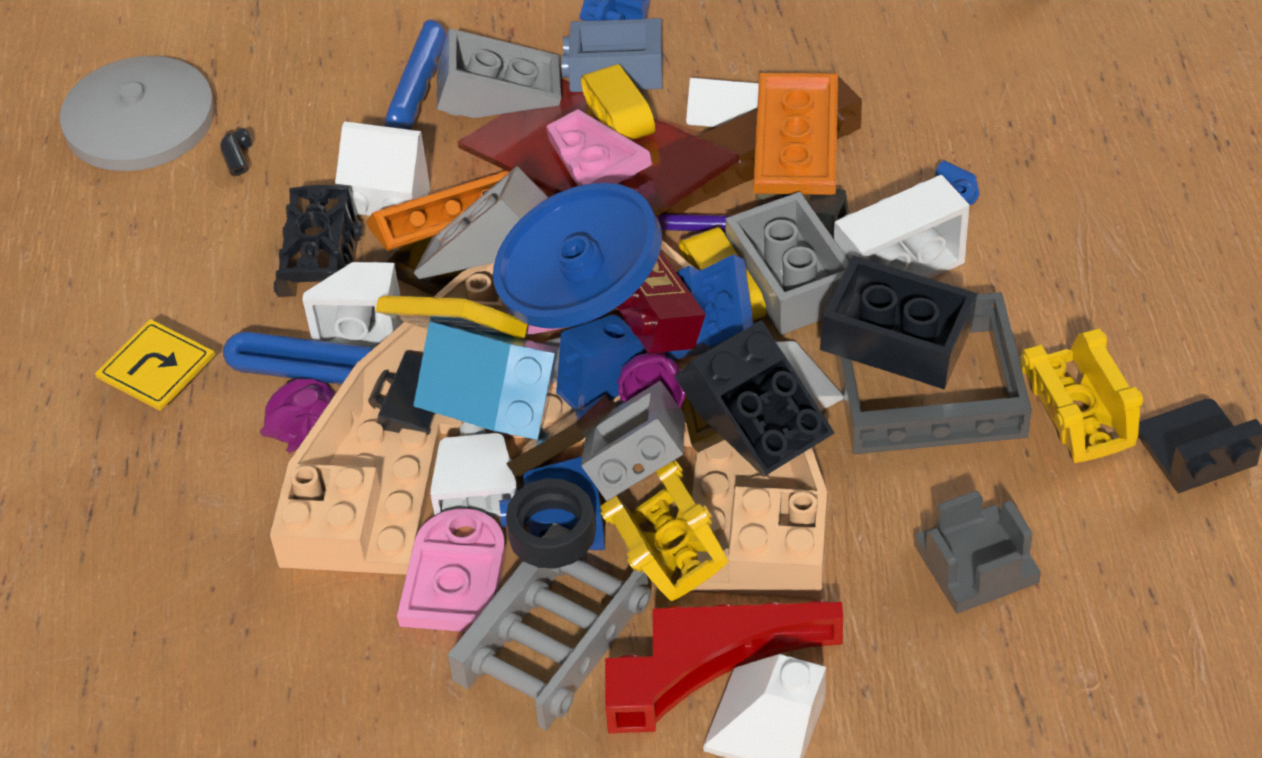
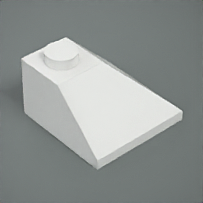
[703,654,826,758]

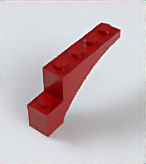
[605,600,844,733]

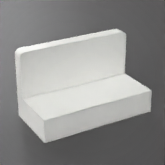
[686,78,759,127]

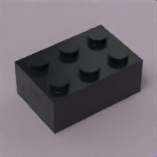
[820,255,978,390]

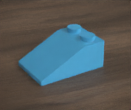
[413,320,559,440]

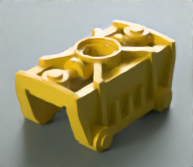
[1020,328,1143,463]
[600,460,729,602]

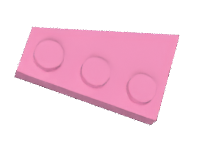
[546,109,652,186]

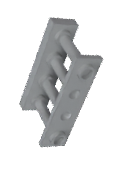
[448,523,651,731]

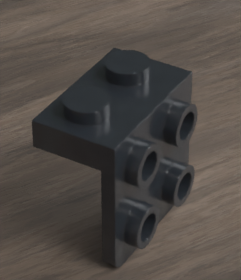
[1138,399,1262,494]

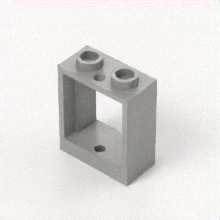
[581,381,685,501]

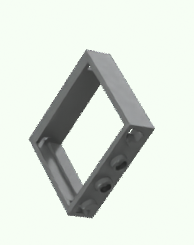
[835,292,1032,454]

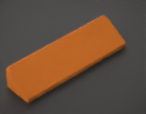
[366,169,513,251]

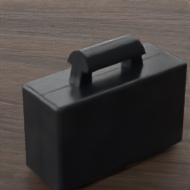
[368,351,436,435]

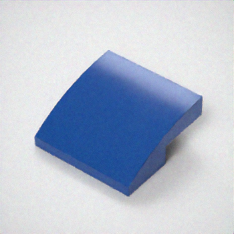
[665,254,753,360]

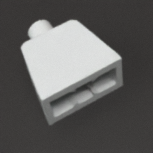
[430,422,517,517]

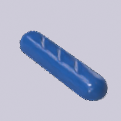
[384,19,447,130]
[223,332,374,385]

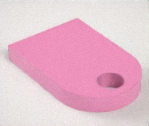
[397,508,506,632]

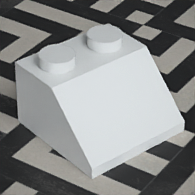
[335,121,430,216]
[302,262,404,348]

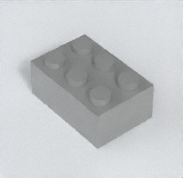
[725,192,849,335]

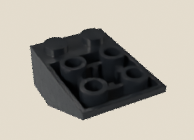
[675,320,835,477]

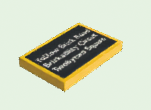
[375,296,528,338]

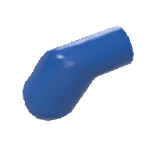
[935,160,980,206]

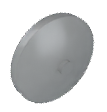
[60,56,215,171]

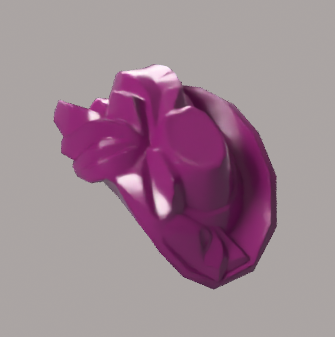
[260,378,335,453]

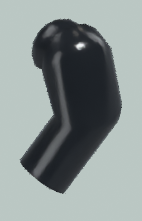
[220,128,252,176]

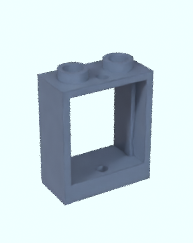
[561,18,663,92]

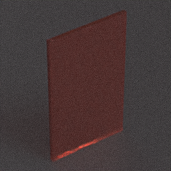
[457,78,739,217]

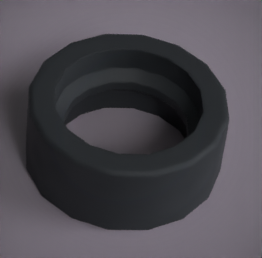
[505,478,595,569]

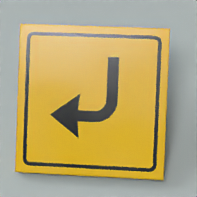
[95,319,215,411]

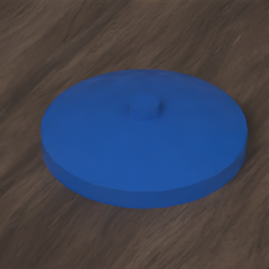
[493,183,662,329]

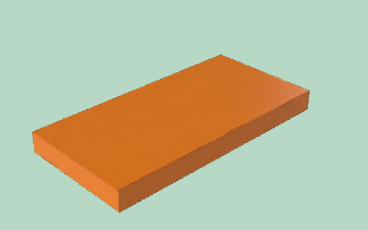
[754,73,838,195]

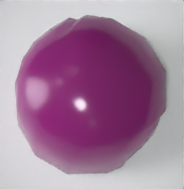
[617,353,685,409]

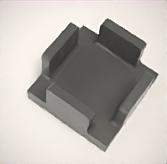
[914,491,1041,614]

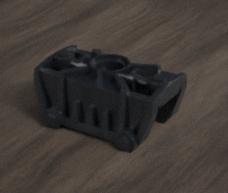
[274,185,364,297]

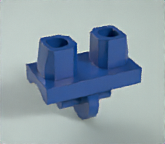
[579,0,650,21]

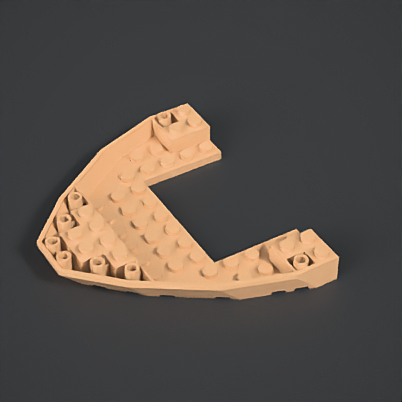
[270,241,827,598]

